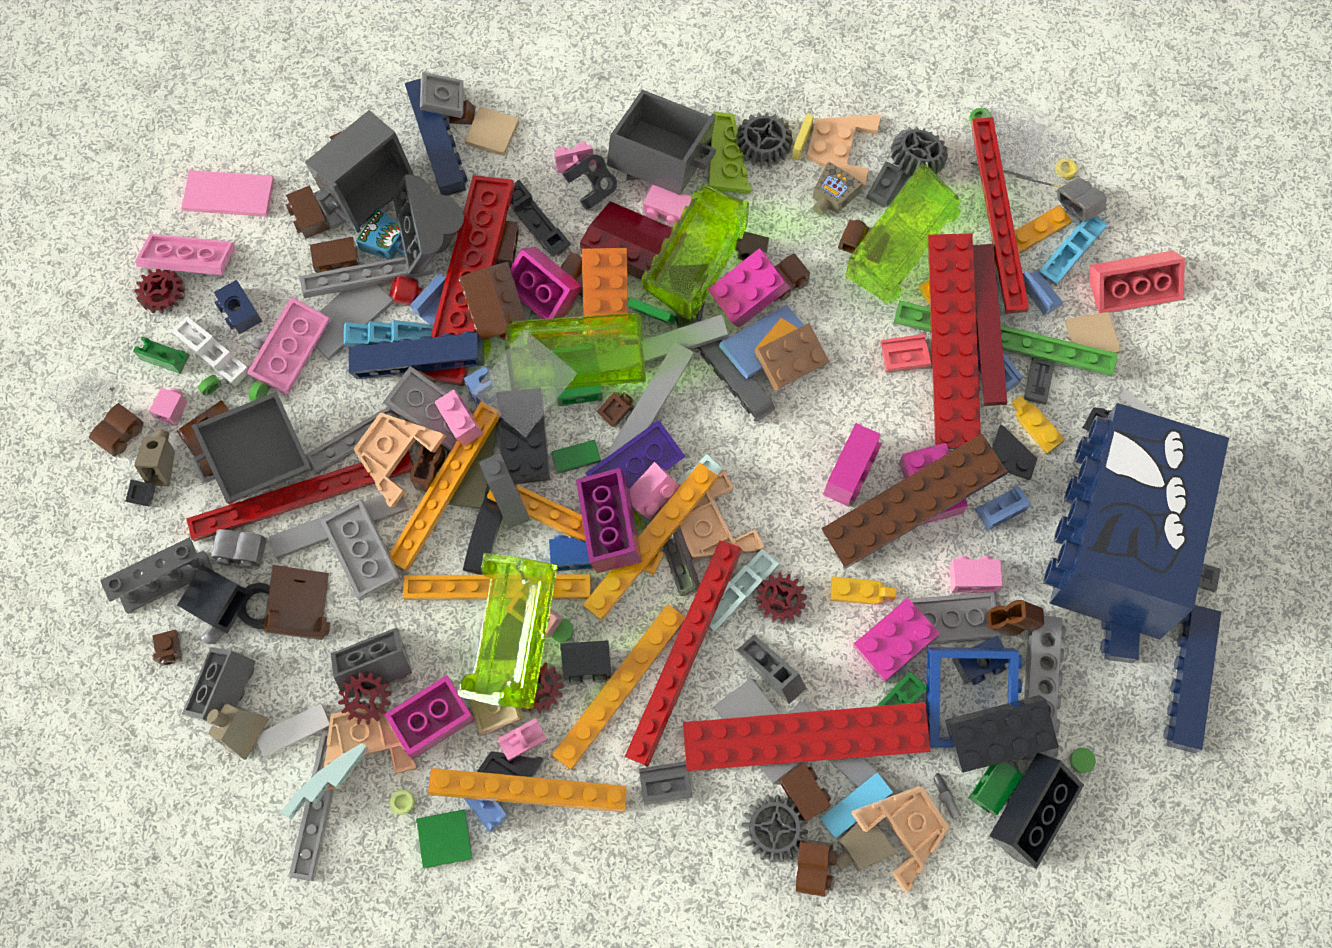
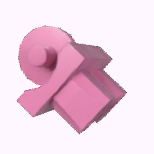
[554,142,595,173]
[497,718,547,761]

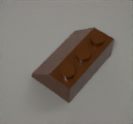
[459,262,528,340]

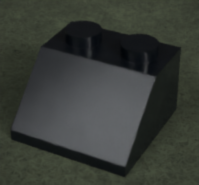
[560,640,612,684]

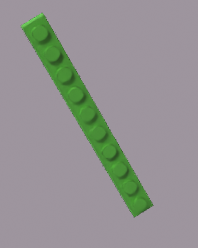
[894,300,1118,377]

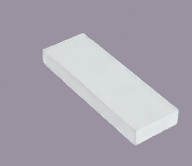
[257,704,330,758]

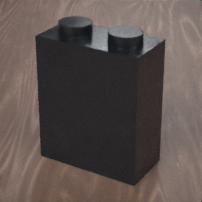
[177,565,252,634]

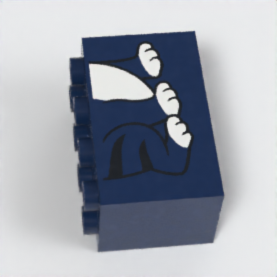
[1043,403,1229,640]

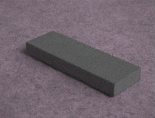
[663,526,700,596]

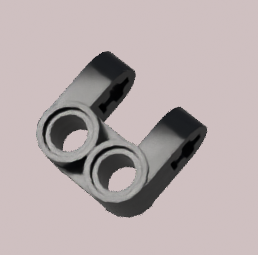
[562,155,617,210]

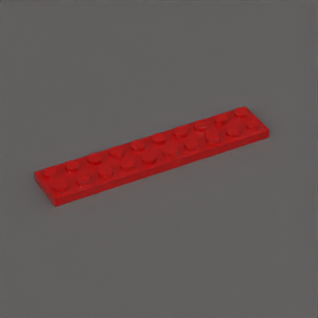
[422,175,515,386]
[928,233,981,449]
[683,702,931,771]

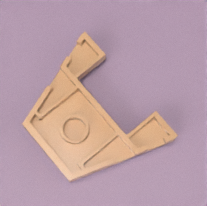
[807,114,881,188]
[354,413,446,508]
[680,470,765,560]
[324,703,417,791]
[851,786,949,892]

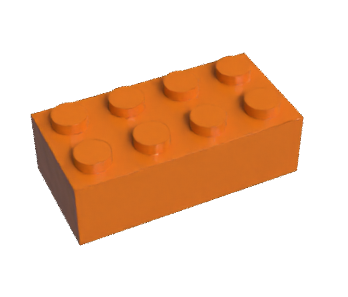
[582,248,629,339]

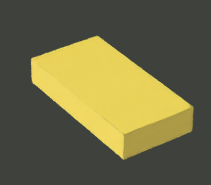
[792,114,814,160]

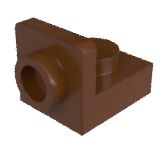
[597,392,635,427]
[152,629,182,666]

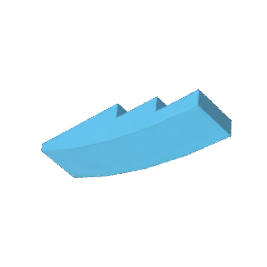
[1039,216,1108,285]
[344,320,433,347]

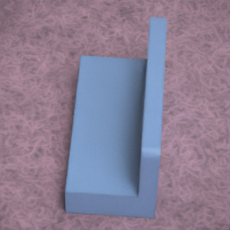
[1023,270,1064,316]
[411,273,446,325]

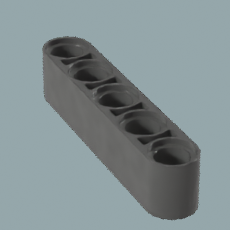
[696,339,775,422]

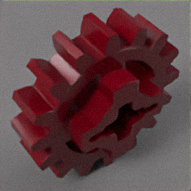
[134,269,185,314]
[756,572,807,624]
[513,661,564,714]
[338,671,392,725]

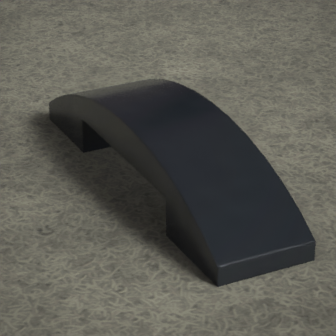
[510,180,571,257]
[463,487,503,575]

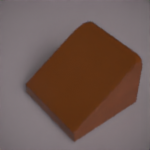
[449,100,476,125]

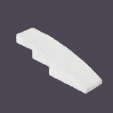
[171,317,249,387]

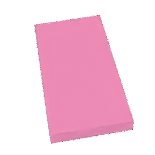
[181,170,274,217]
[135,234,235,275]
[247,297,331,395]

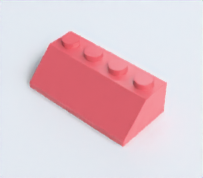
[1089,250,1185,313]

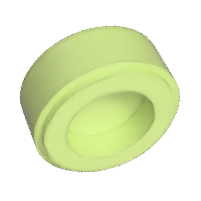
[390,790,415,815]

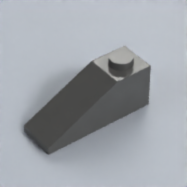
[479,453,530,529]
[737,635,807,704]

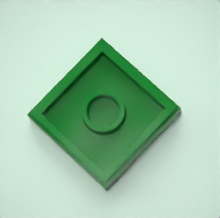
[627,297,676,325]
[416,809,473,869]

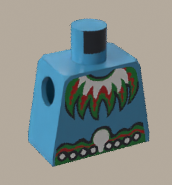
[356,209,405,259]

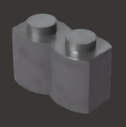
[1057,177,1107,222]
[211,529,267,569]

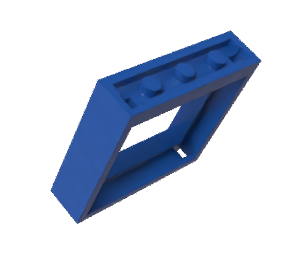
[926,647,1022,748]

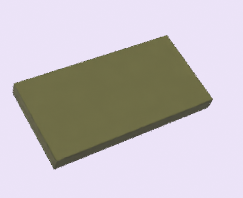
[446,422,499,509]

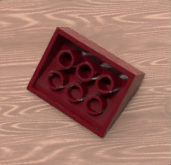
[580,201,686,287]

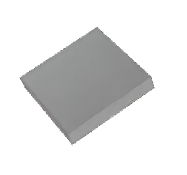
[420,72,463,118]

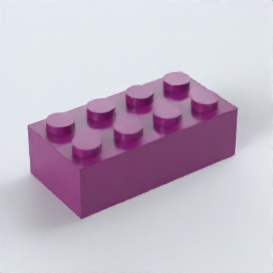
[576,468,642,573]

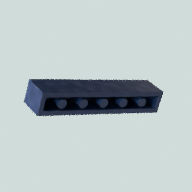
[404,78,468,196]
[349,331,484,379]
[1164,605,1221,753]

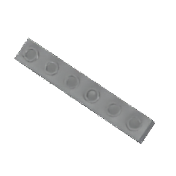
[1020,615,1065,761]

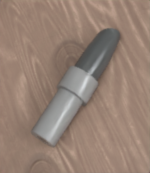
[934,772,961,819]

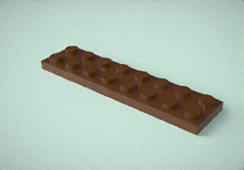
[821,434,1008,569]

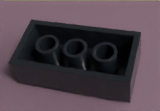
[496,388,551,484]
[945,695,1059,773]
[989,753,1084,870]

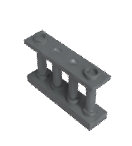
[100,537,214,613]

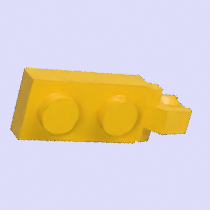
[1011,395,1065,454]
[830,576,896,605]

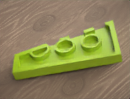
[708,111,751,194]

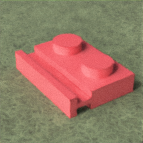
[880,334,931,373]

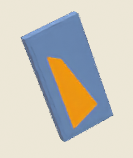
[719,305,804,379]

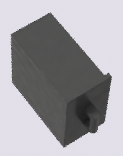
[607,89,716,195]
[305,110,414,233]
[191,391,312,504]

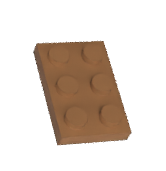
[754,323,829,391]

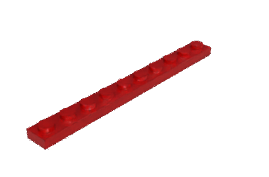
[971,117,1029,314]
[186,450,413,542]
[625,540,743,767]

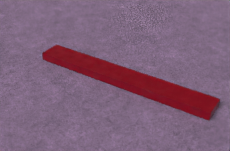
[973,244,1008,406]

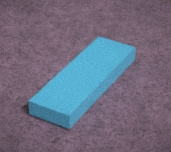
[820,773,893,838]

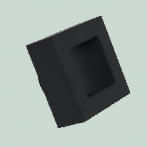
[125,480,156,507]

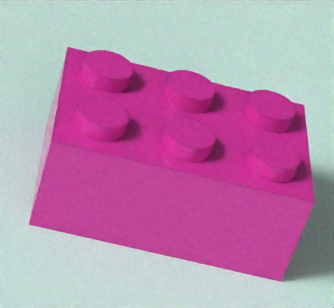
[510,247,583,324]
[708,248,791,328]
[823,423,882,507]
[899,443,968,525]
[853,597,940,683]
[384,675,475,759]

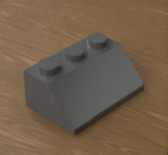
[330,627,412,698]
[182,647,256,724]

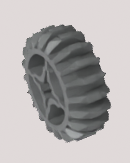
[736,112,793,167]
[890,126,948,179]
[742,794,808,863]

